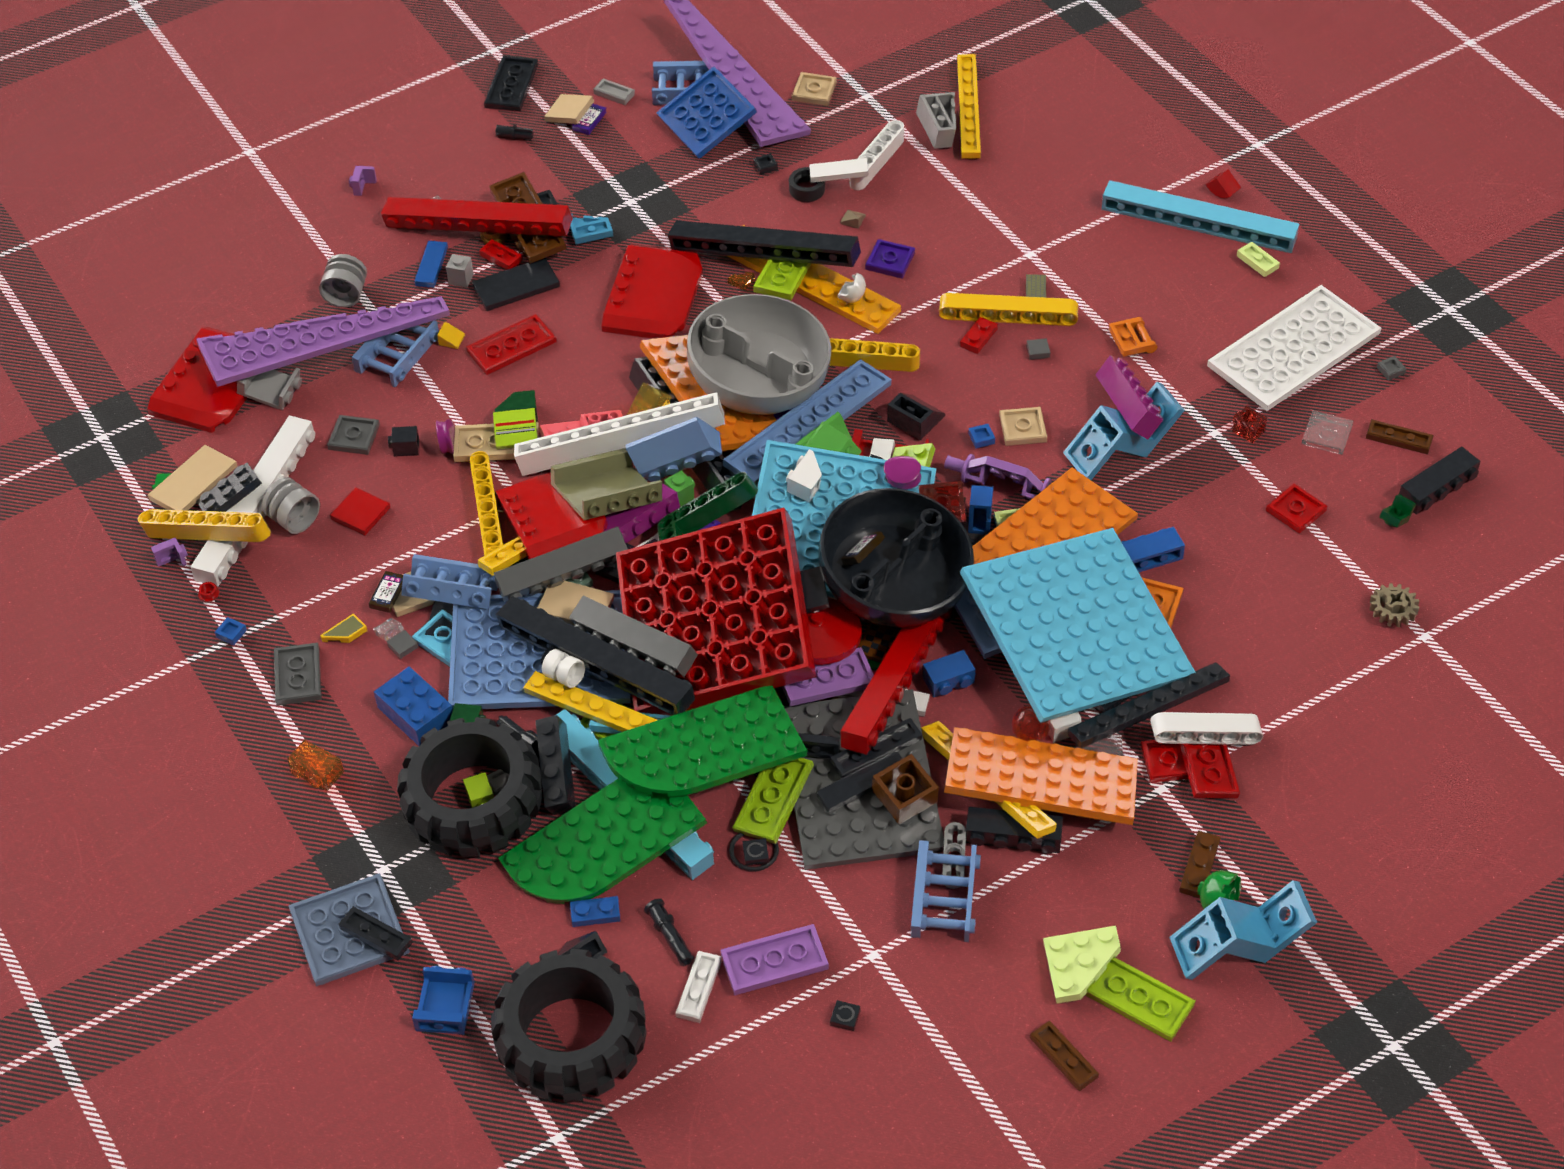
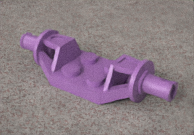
[944,454,1051,500]

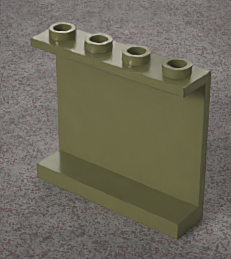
[551,448,662,520]

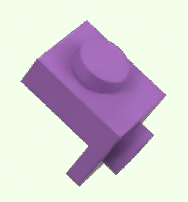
[349,166,377,196]
[151,538,188,567]

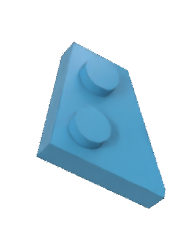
[570,214,613,244]

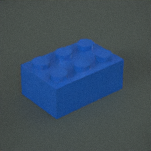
[374,666,453,746]

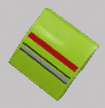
[493,408,538,450]

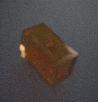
[287,739,344,791]

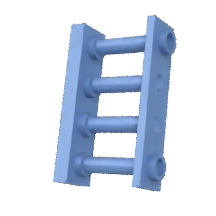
[652,61,709,105]
[352,320,439,387]
[402,554,498,609]
[911,840,981,942]

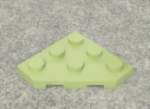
[1043,926,1121,1004]

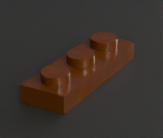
[1179,830,1221,898]

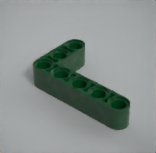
[657,472,758,541]

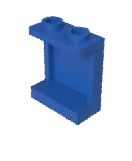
[412,966,475,1035]

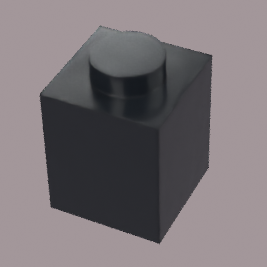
[388,426,420,457]

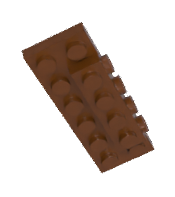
[489,172,567,263]

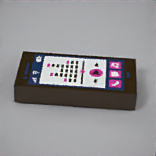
[841,531,885,565]
[368,571,403,613]

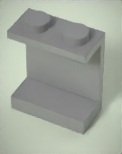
[237,367,302,410]

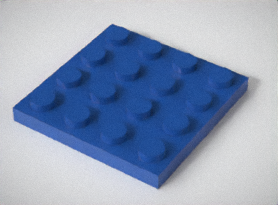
[656,66,757,159]

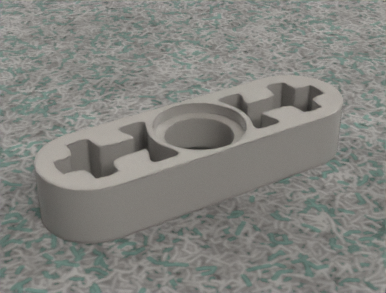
[943,822,966,889]

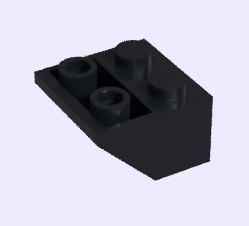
[887,393,946,440]

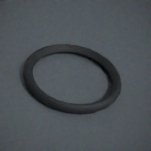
[729,833,779,871]

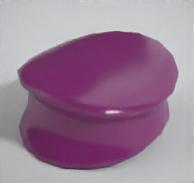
[436,419,455,454]
[884,456,921,489]

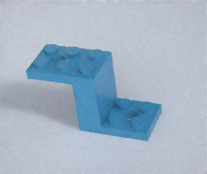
[1063,382,1185,480]
[1169,880,1317,980]

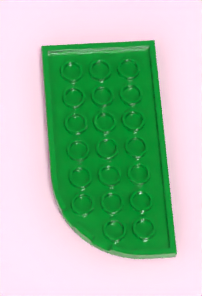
[598,686,807,797]
[498,778,707,904]

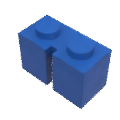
[968,485,993,534]
[922,650,975,697]

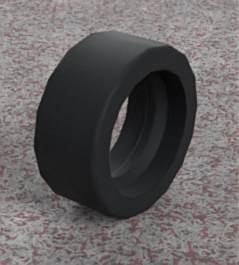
[789,167,825,202]

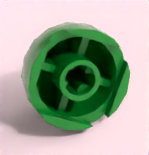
[1197,870,1241,909]

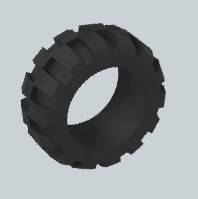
[397,717,543,858]
[491,949,647,1103]

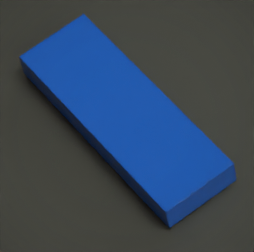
[414,241,448,288]

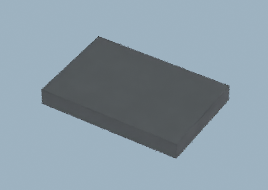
[274,643,322,706]

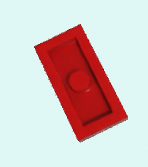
[479,239,522,270]
[960,317,998,354]

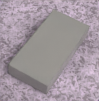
[594,79,635,105]

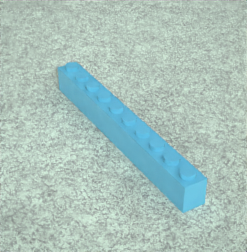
[1101,180,1299,253]
[555,709,714,880]

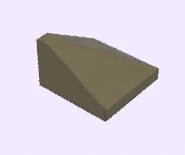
[841,210,866,229]

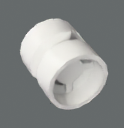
[542,649,585,688]

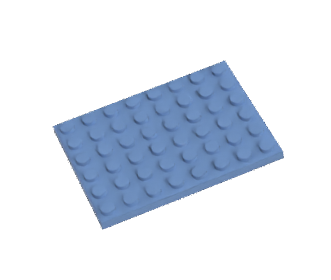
[448,590,631,709]

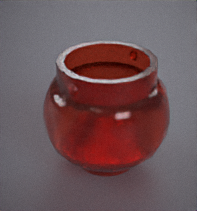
[1012,705,1051,742]

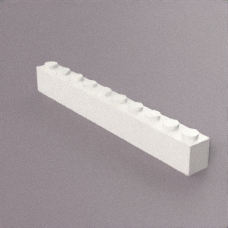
[514,392,725,476]
[191,415,315,587]

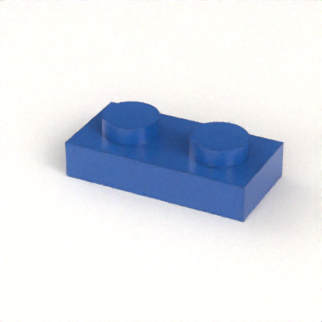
[570,896,621,927]

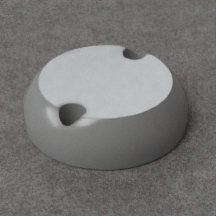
[687,294,831,415]

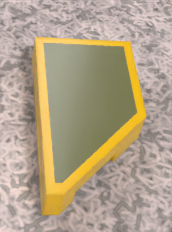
[320,614,367,643]

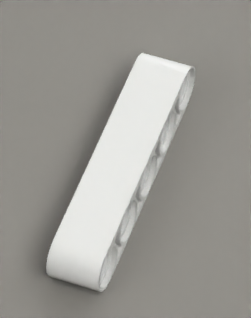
[849,120,904,190]
[1150,712,1263,745]

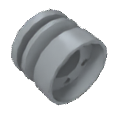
[319,254,367,308]
[262,477,320,534]

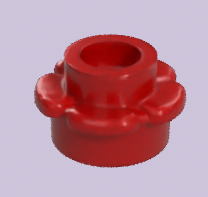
[198,582,220,602]

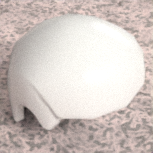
[838,273,866,303]

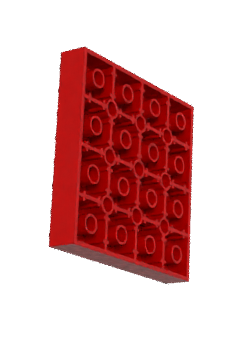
[616,507,816,715]

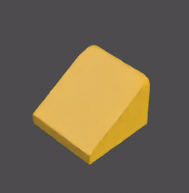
[437,322,465,349]

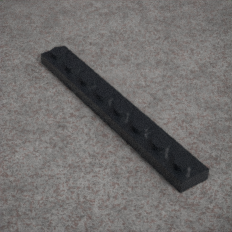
[1068,662,1230,749]

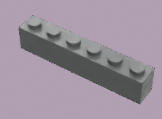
[494,527,628,603]
[569,596,698,677]

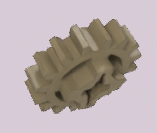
[1369,583,1419,627]

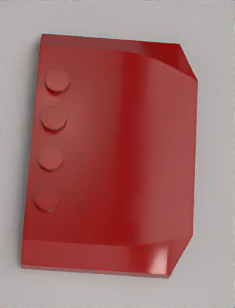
[601,244,703,339]
[147,327,248,433]
[495,472,608,559]

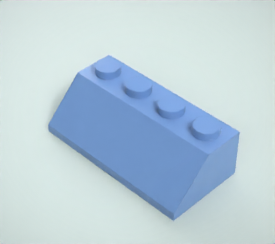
[626,417,722,482]

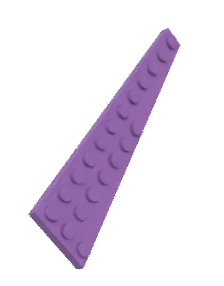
[664,0,811,147]
[196,296,450,387]

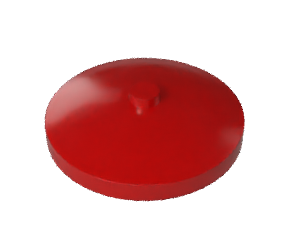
[807,597,862,665]

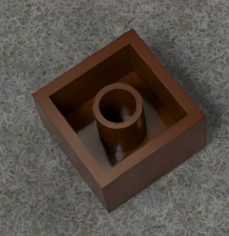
[872,754,939,824]

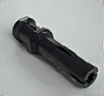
[644,899,694,966]

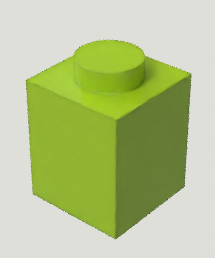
[463,773,494,808]

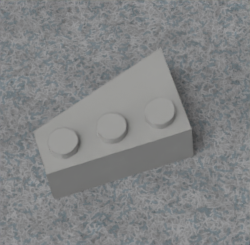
[916,92,956,148]

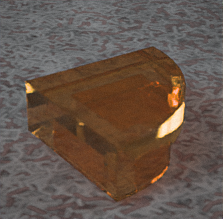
[728,272,755,290]

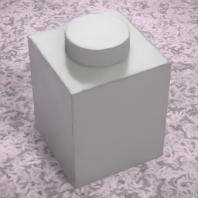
[446,254,474,288]

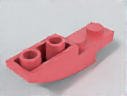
[539,410,623,437]

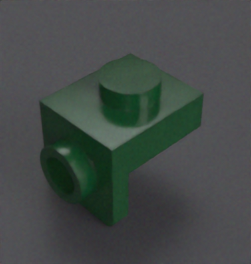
[1379,494,1416,528]

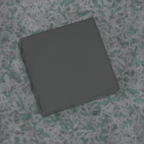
[1026,338,1050,360]
[1377,356,1407,381]
[387,630,419,659]

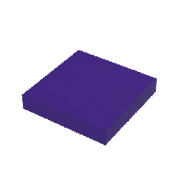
[865,239,915,279]

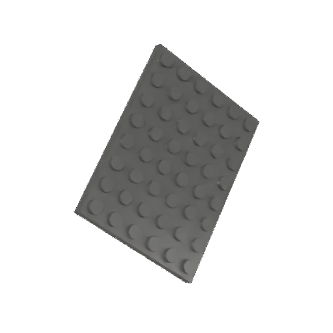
[784,689,944,870]

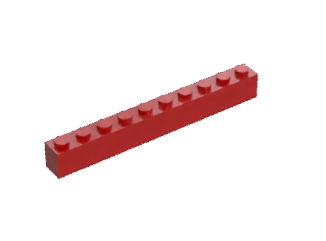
[381,197,573,236]
[841,609,952,755]

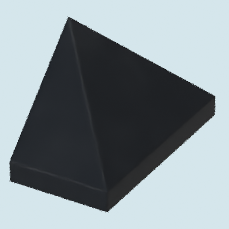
[558,931,608,959]

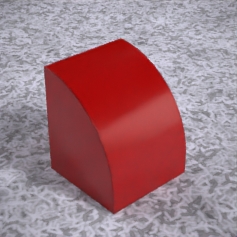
[1205,169,1241,198]

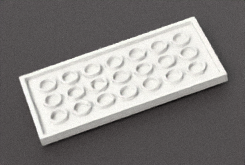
[1207,285,1381,411]

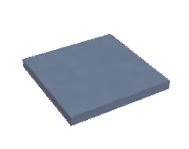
[288,873,410,987]

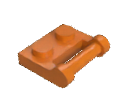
[1109,317,1158,357]

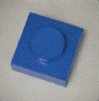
[968,424,995,449]
[214,617,247,646]

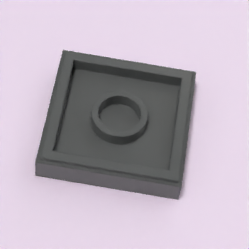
[327,415,380,455]

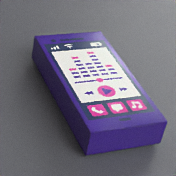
[572,104,606,135]

